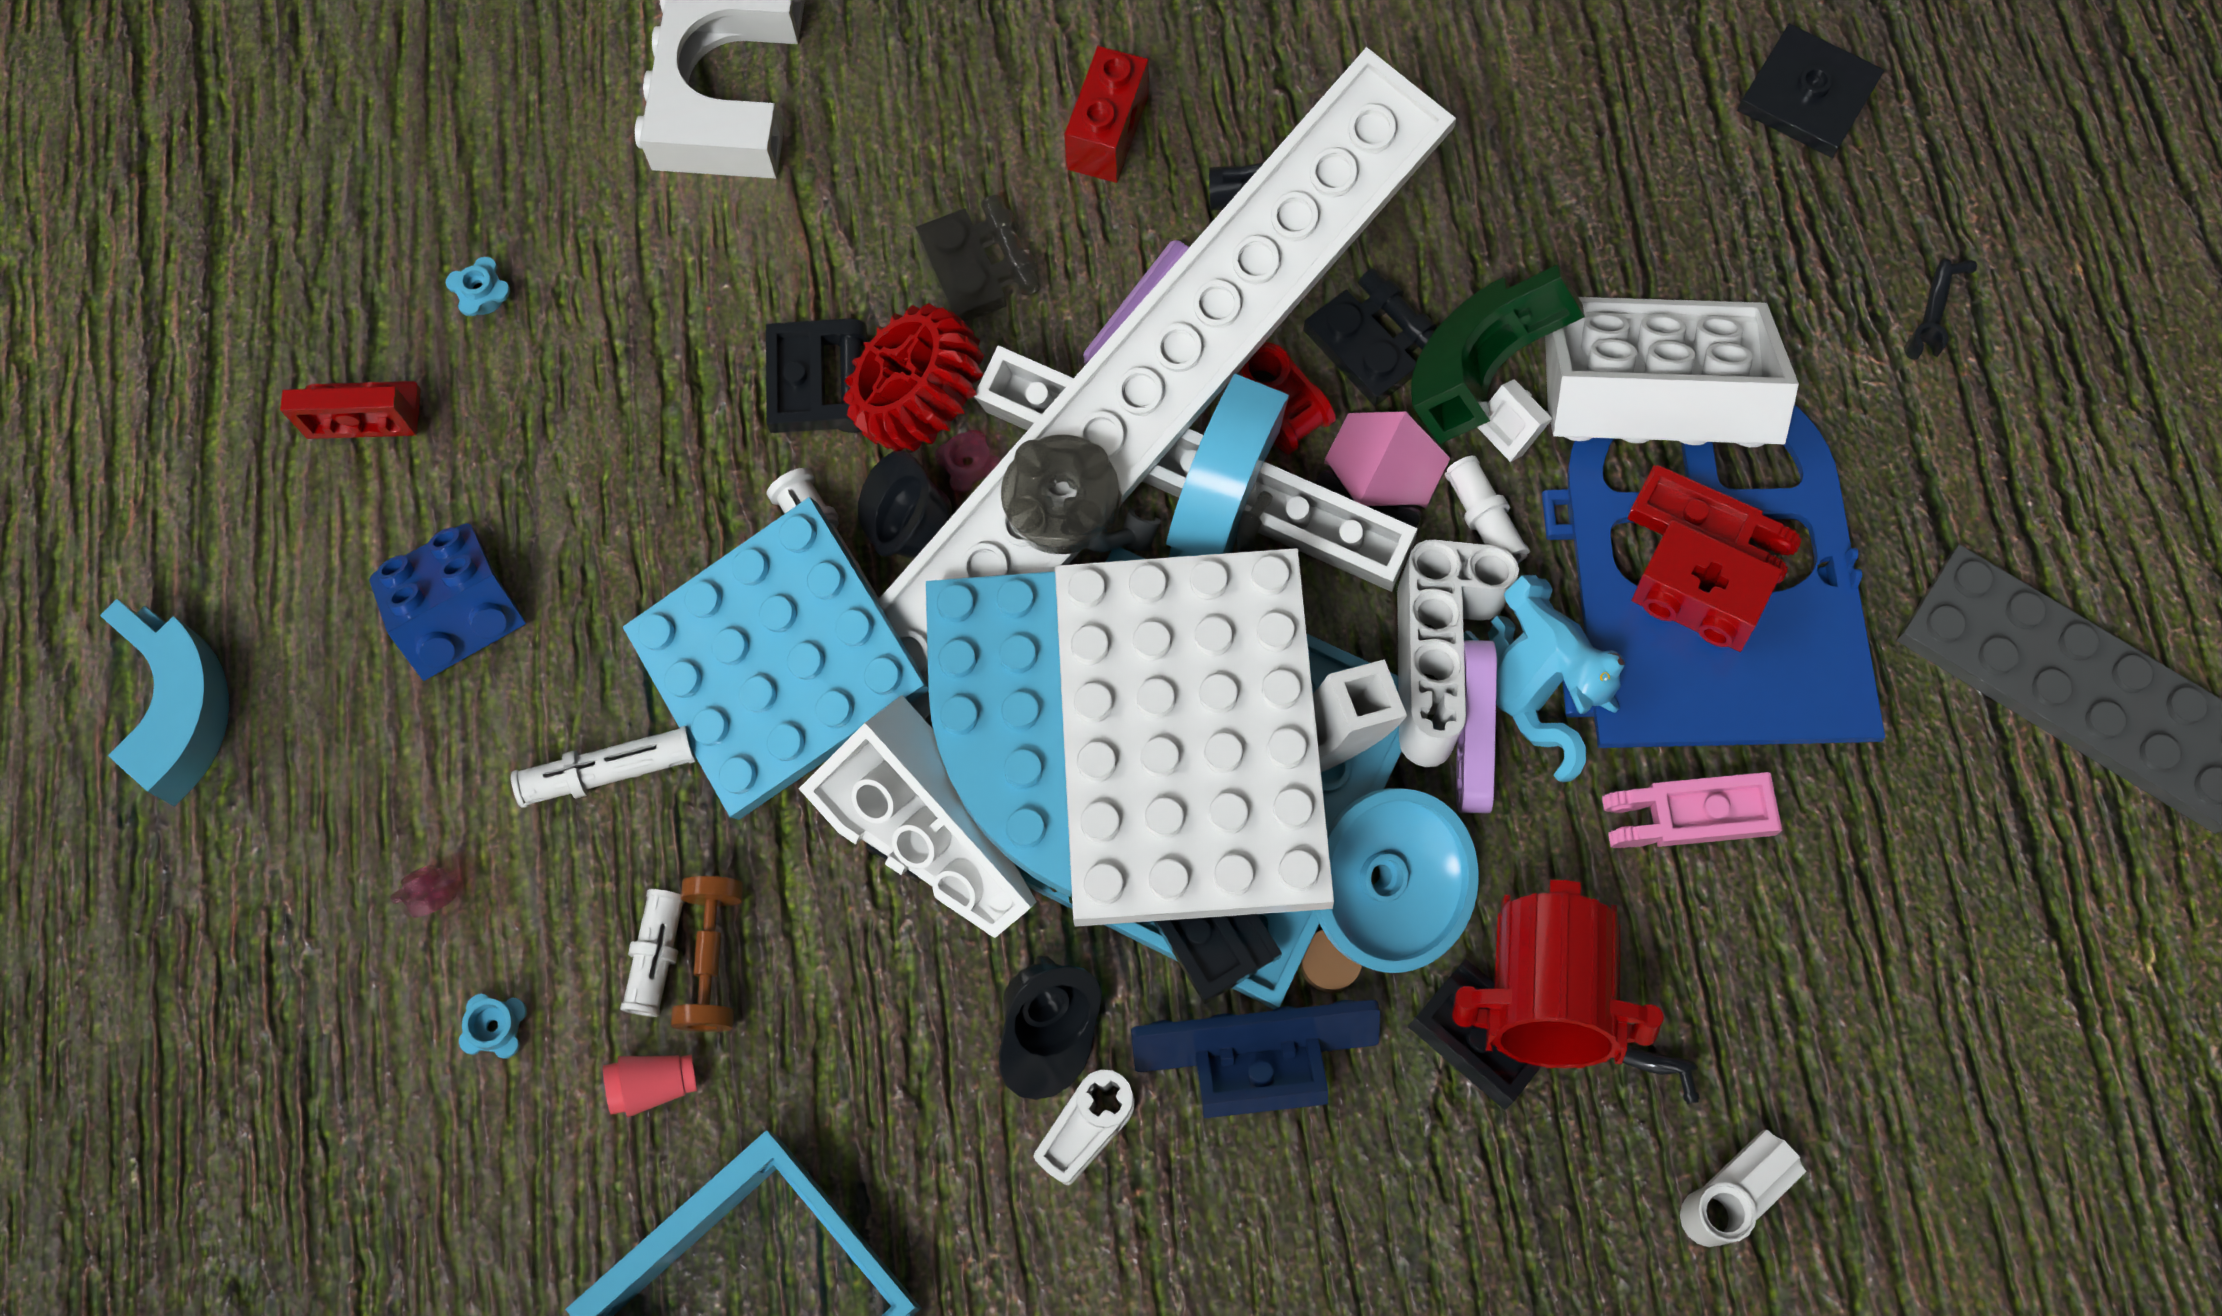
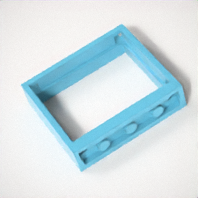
[565,1130,922,1316]

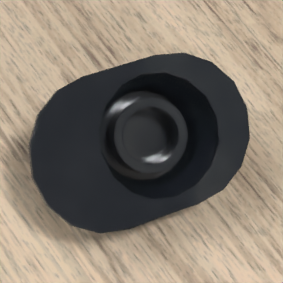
[858,451,952,558]
[999,955,1102,1100]

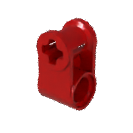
[1238,342,1336,454]

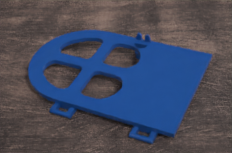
[1542,404,1885,748]

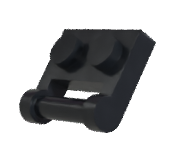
[766,319,867,433]

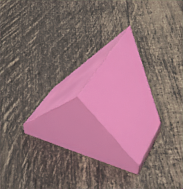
[1324,411,1450,509]

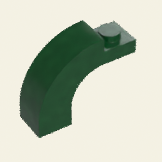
[1411,264,1585,445]

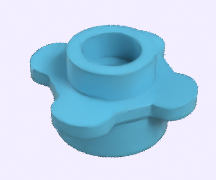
[446,257,510,316]
[459,994,527,1059]

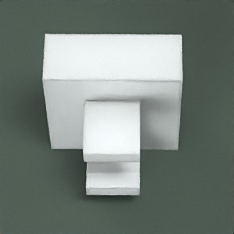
[1477,379,1552,462]

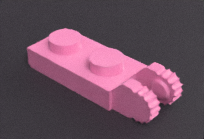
[1602,772,1782,848]

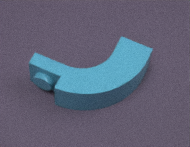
[1166,373,1289,558]
[100,599,229,807]

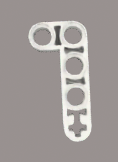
[1397,540,1519,767]

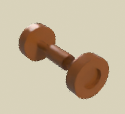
[671,876,743,1032]

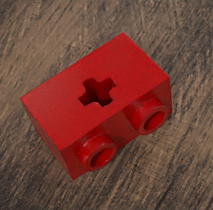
[1064,46,1149,183]
[1631,520,1783,652]

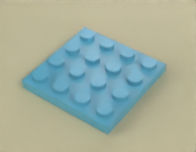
[623,497,928,820]

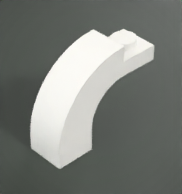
[1313,659,1407,772]

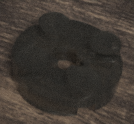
[1001,435,1122,554]

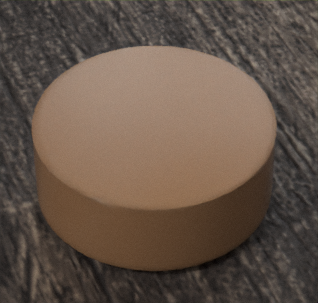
[1300,930,1362,993]

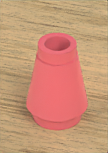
[603,1054,698,1118]

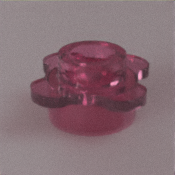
[935,430,1000,492]
[390,865,459,918]

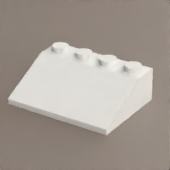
[1545,297,1799,447]

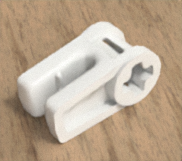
[1034,1070,1135,1186]

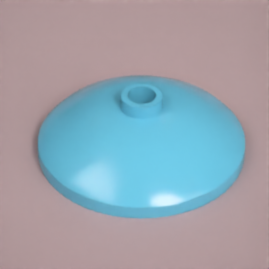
[1315,788,1479,973]

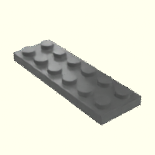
[1896,544,2222,834]

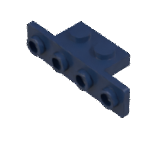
[1131,1000,1380,1118]

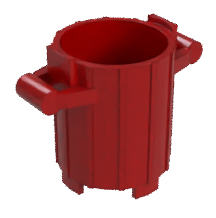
[1452,880,1664,1069]

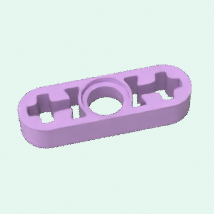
[1456,640,1497,813]

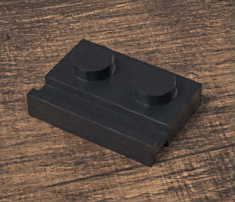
[1153,914,1282,1004]
[1408,958,1542,1110]

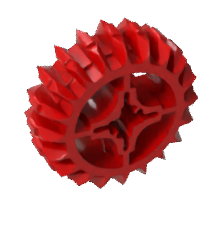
[843,303,985,452]

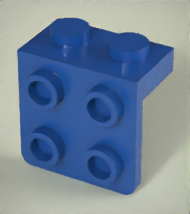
[369,523,526,681]

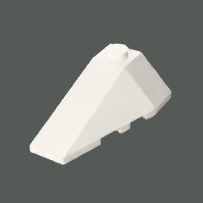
[799,695,1037,938]

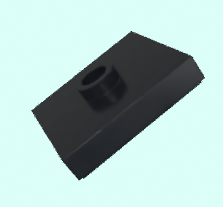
[1737,23,1885,158]

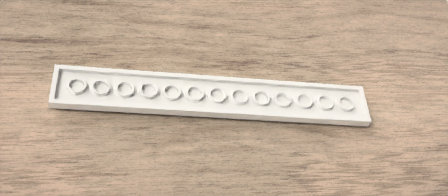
[878,47,1456,723]

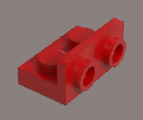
[280,381,421,439]

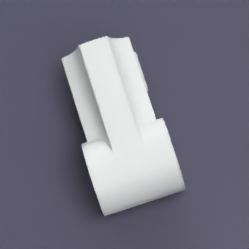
[1680,1130,1806,1247]

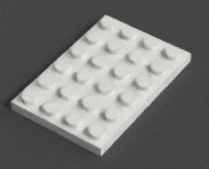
[1055,548,1334,927]

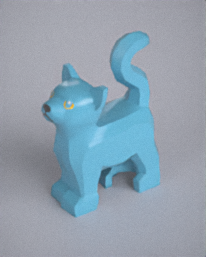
[1464,575,1625,783]

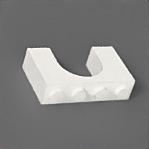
[635,0,805,179]

